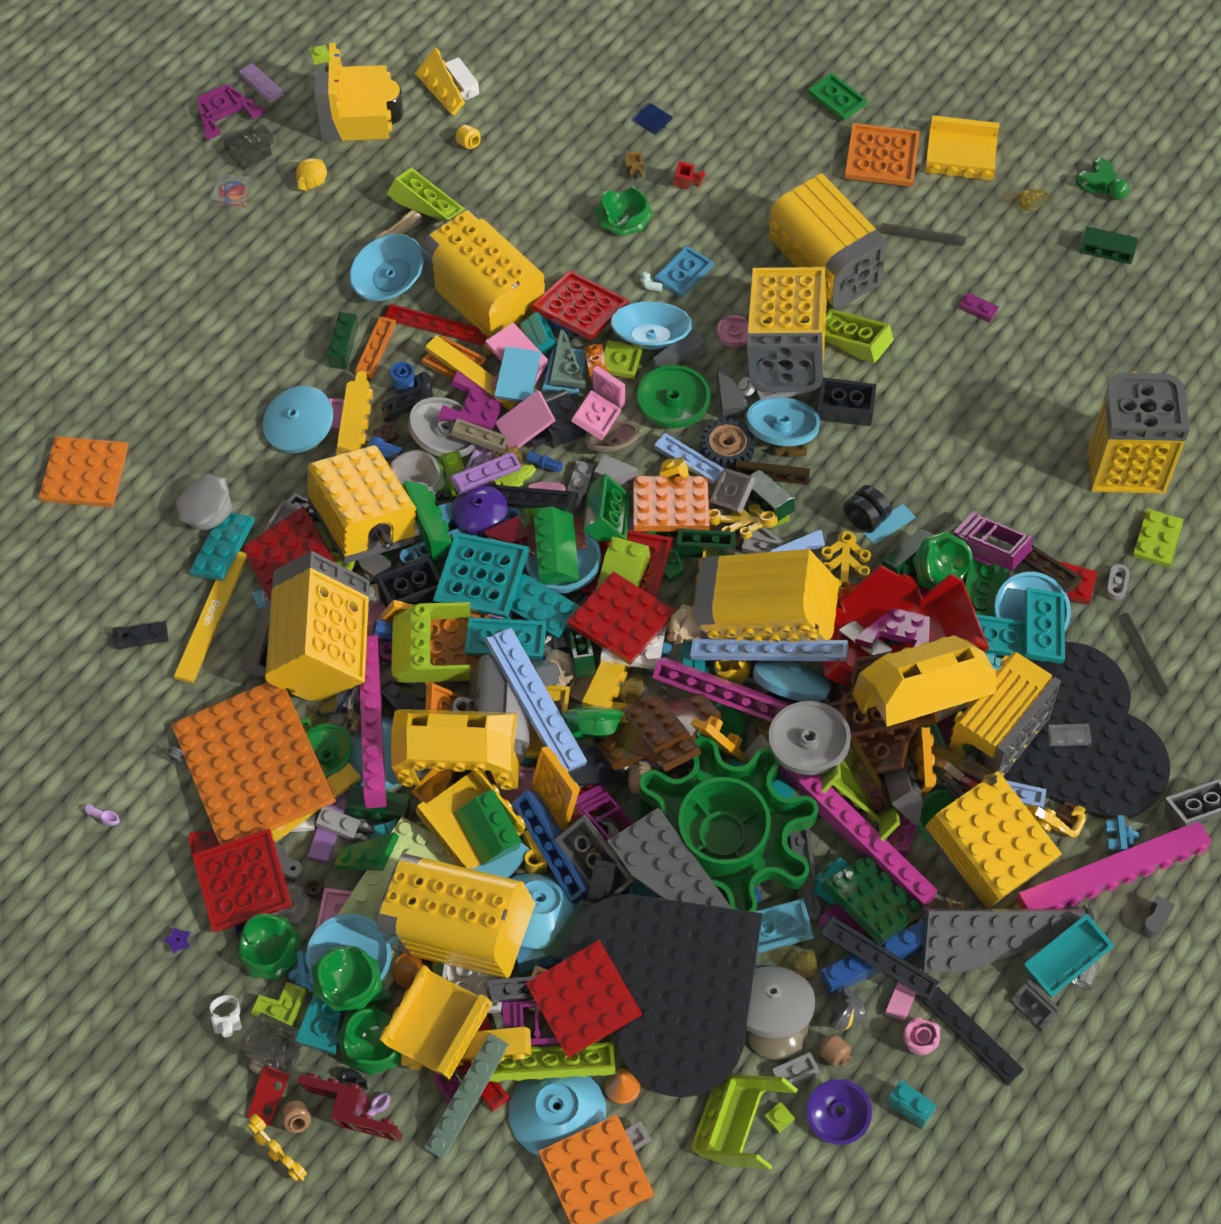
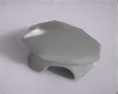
[390,450,445,495]
[175,474,232,530]

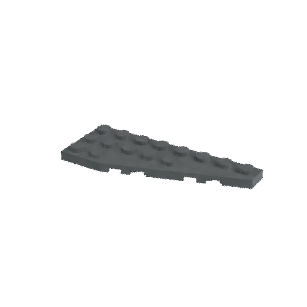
[607,808,732,909]
[921,909,1086,972]

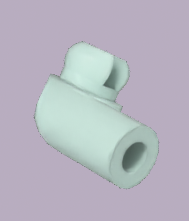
[640,272,663,292]

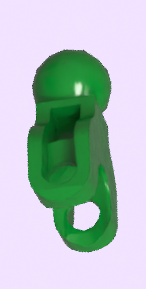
[1075,157,1130,200]

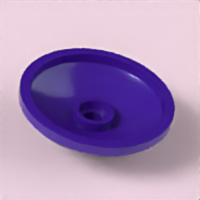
[452,485,508,535]
[807,1079,872,1145]

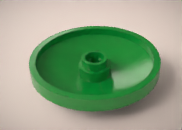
[637,365,710,429]

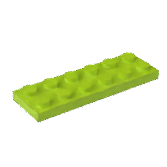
[489,1042,615,1082]

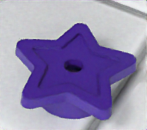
[164,927,190,953]

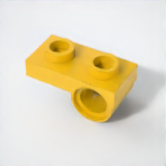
[523,830,547,874]

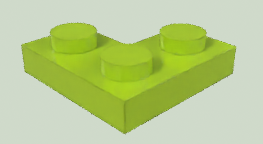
[251,982,307,1029]

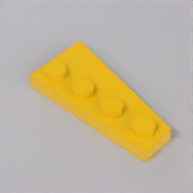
[415,48,465,116]

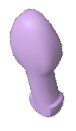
[84,805,120,826]
[365,1093,390,1117]

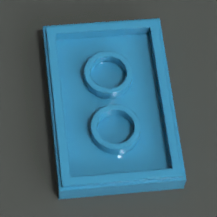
[654,245,714,298]

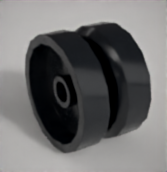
[843,485,892,533]

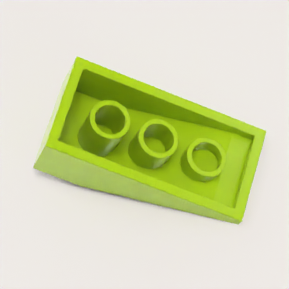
[387,168,465,222]
[825,309,894,363]

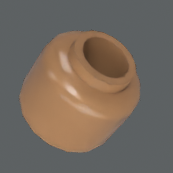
[819,1035,851,1067]
[281,1100,311,1133]

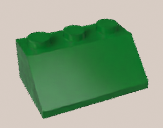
[455,789,522,866]

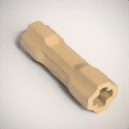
[373,209,422,240]

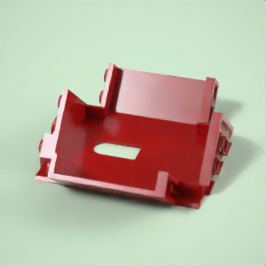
[821,565,989,689]

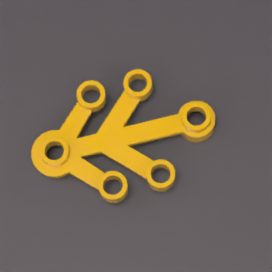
[709,504,778,539]
[821,531,871,593]
[246,1114,307,1182]

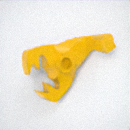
[1025,804,1086,838]

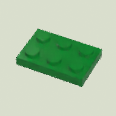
[808,73,868,122]

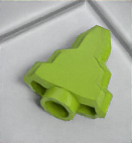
[492,465,536,487]

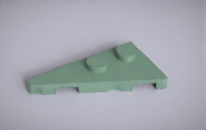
[551,330,586,388]

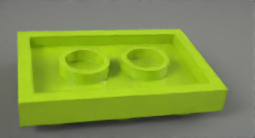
[1132,508,1184,568]

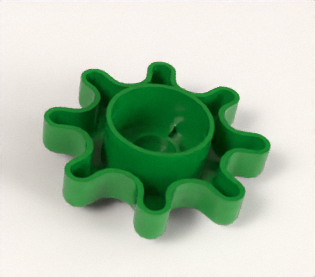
[639,737,818,912]

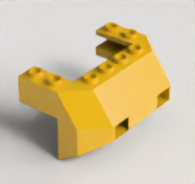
[852,636,996,727]
[391,709,521,790]

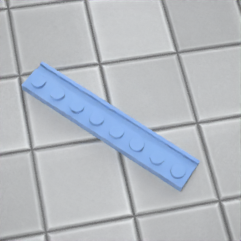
[485,628,587,772]

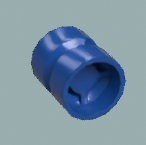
[390,362,416,394]

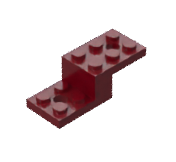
[297,1073,403,1143]

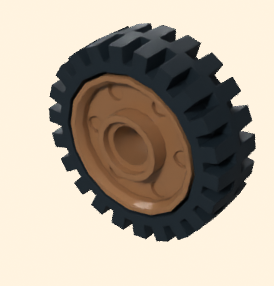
[700,418,755,471]

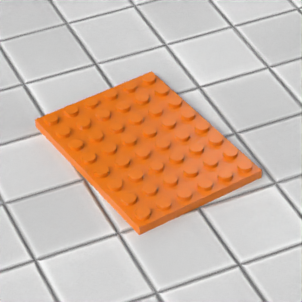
[171,682,336,845]

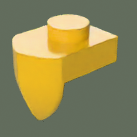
[659,457,689,478]

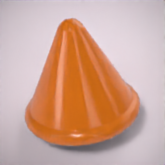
[392,954,424,989]
[604,1069,640,1104]

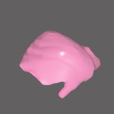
[903,1018,940,1056]

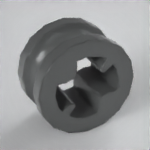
[164,746,184,764]

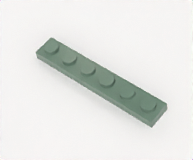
[424,1033,510,1159]

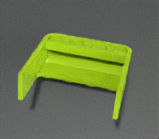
[391,602,471,683]
[821,760,900,841]
[692,1074,798,1170]

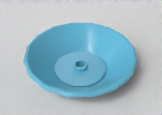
[350,234,424,301]
[611,301,692,350]
[511,873,584,950]
[509,1076,606,1156]

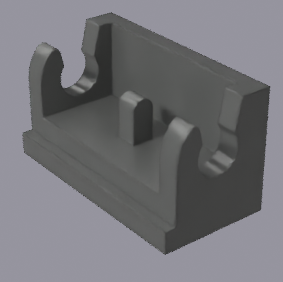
[1011,979,1061,1031]

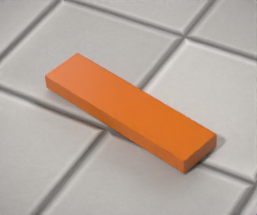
[355,316,396,379]

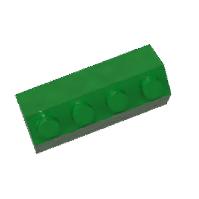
[584,473,631,542]
[403,481,454,561]
[533,507,579,585]

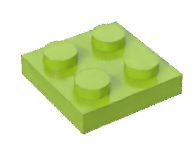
[604,340,643,379]

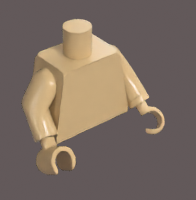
[668,603,710,645]

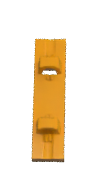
[691,716,748,763]

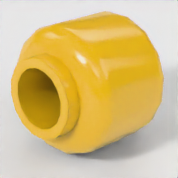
[455,125,481,149]

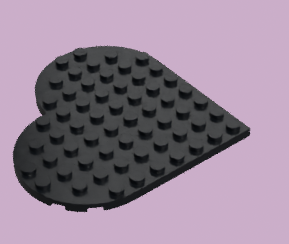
[1004,642,1170,820]
[565,894,763,1097]

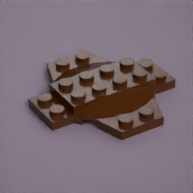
[824,651,938,774]
[597,693,721,772]

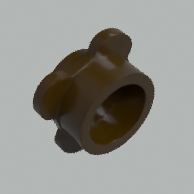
[302,879,325,901]

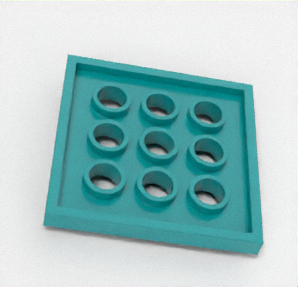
[433,533,529,619]

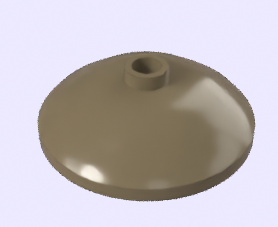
[585,421,640,454]
[746,1025,808,1061]

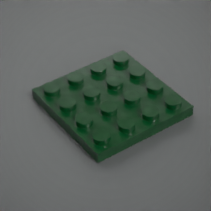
[821,855,926,946]

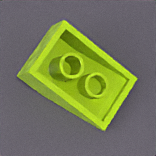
[596,537,651,589]

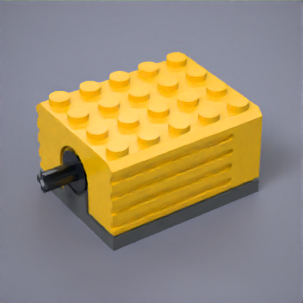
[308,445,416,563]
[948,652,1061,781]
[923,771,1062,909]

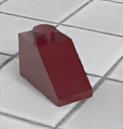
[484,516,528,546]

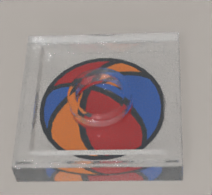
[211,173,253,208]

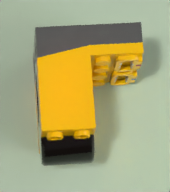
[315,43,404,141]

